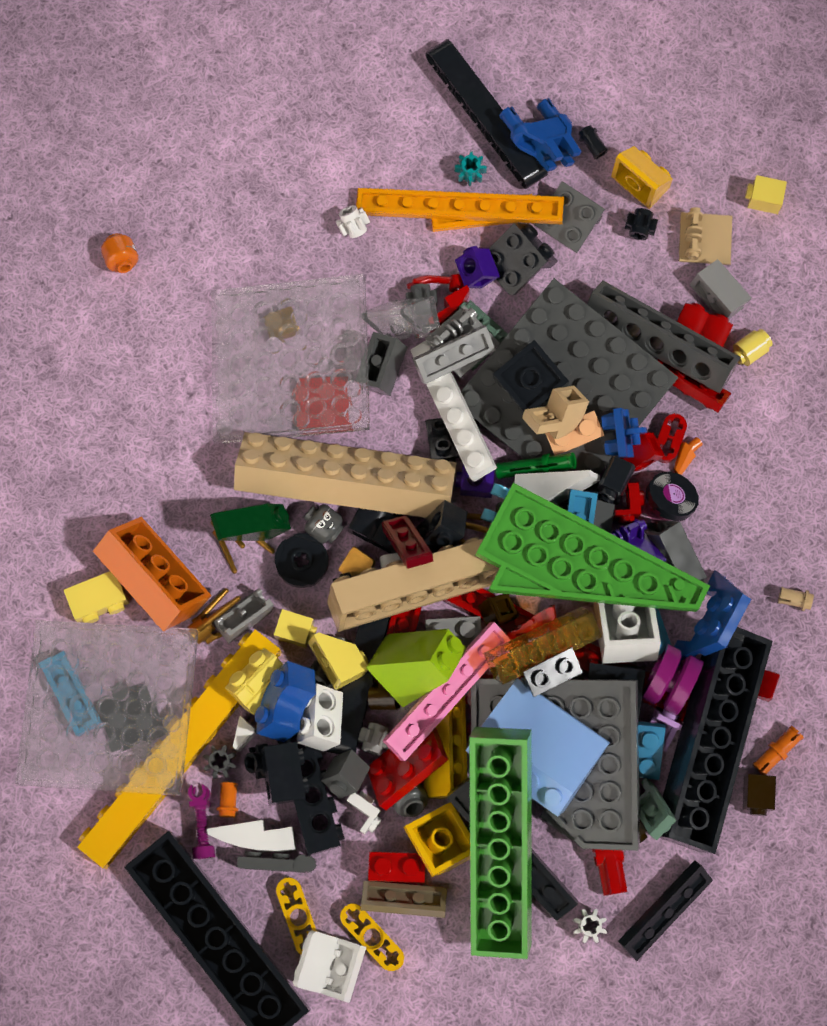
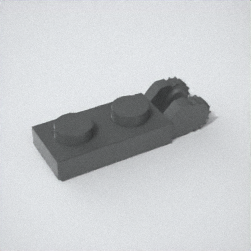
[237,852,317,873]

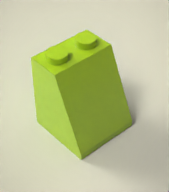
[366,629,466,707]

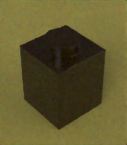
[742,774,776,816]

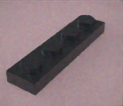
[618,860,713,962]

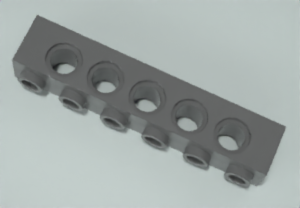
[587,281,741,393]

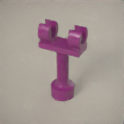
[188,783,215,859]

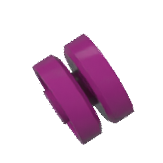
[642,644,704,716]

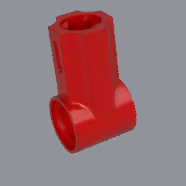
[592,849,627,896]

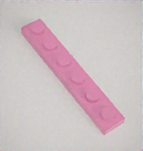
[382,622,512,761]

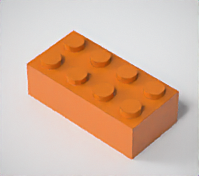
[93,516,212,632]

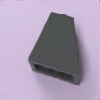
[644,519,707,581]

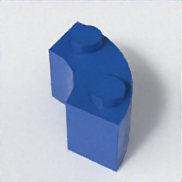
[255,661,316,742]

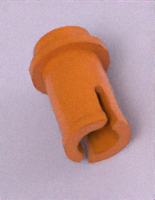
[216,782,239,818]

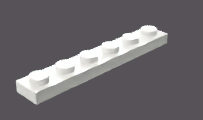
[410,340,497,482]

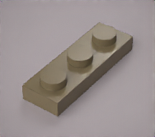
[361,881,447,918]

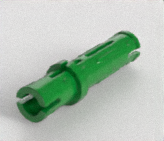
[495,452,577,479]

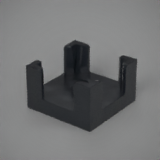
[493,340,569,414]

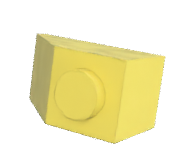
[308,632,368,690]

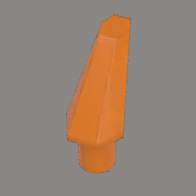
[674,437,703,475]

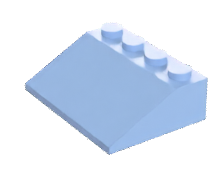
[465,678,610,817]

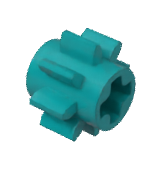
[454,152,487,186]

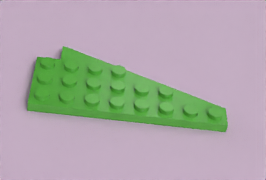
[475,483,710,612]

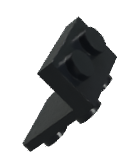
[489,223,558,295]

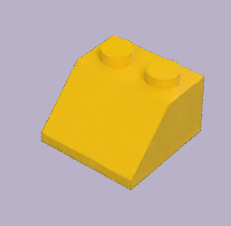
[611,146,673,209]
[403,802,470,877]

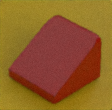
[758,670,780,702]

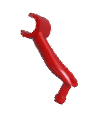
[407,274,464,292]

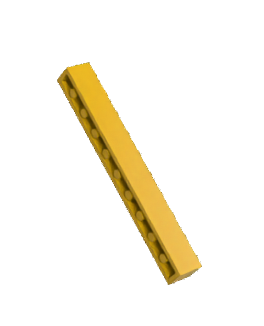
[77,629,282,869]

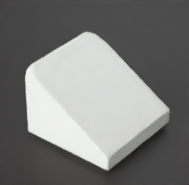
[233,716,256,752]

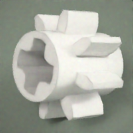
[336,205,370,238]
[573,909,607,943]

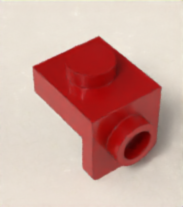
[613,482,645,525]

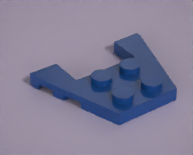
[674,570,751,666]

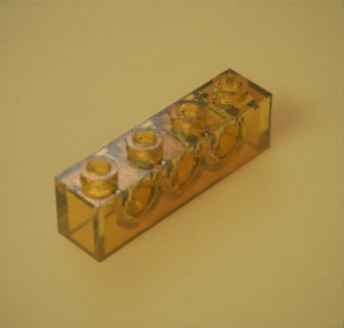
[483,607,602,685]

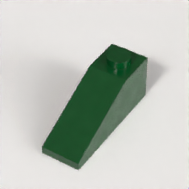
[210,503,291,541]

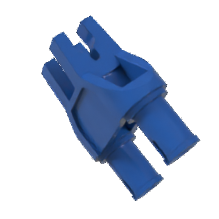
[499,98,582,172]

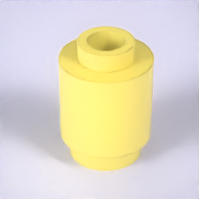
[732,329,773,366]

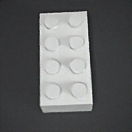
[593,602,661,664]

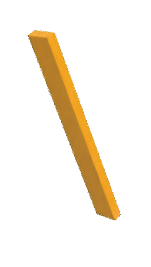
[356,188,564,224]

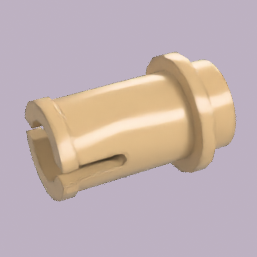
[778,587,814,611]

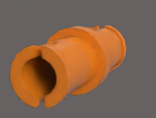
[752,726,804,775]

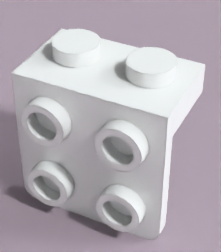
[293,930,366,1003]

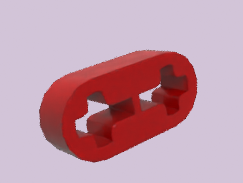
[657,413,687,463]

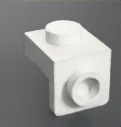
[347,791,382,835]

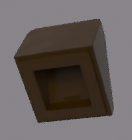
[478,594,519,626]

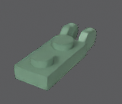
[639,777,676,840]

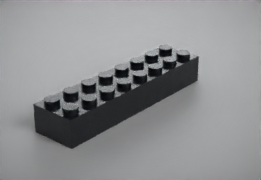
[660,627,773,854]
[124,831,311,1026]

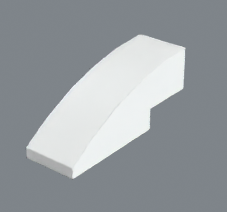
[207,820,296,852]

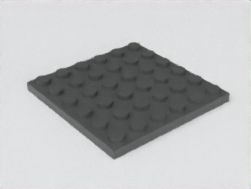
[461,278,679,492]

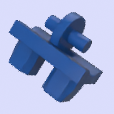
[601,408,647,458]

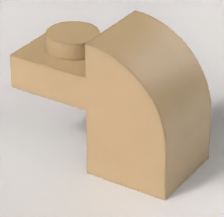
[522,386,589,439]

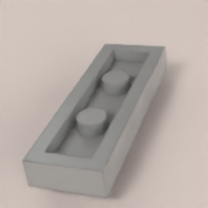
[412,325,496,384]

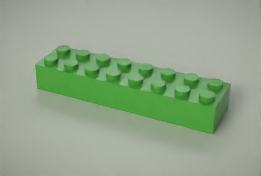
[469,727,532,959]

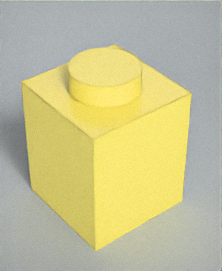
[745,175,787,214]
[274,609,317,648]

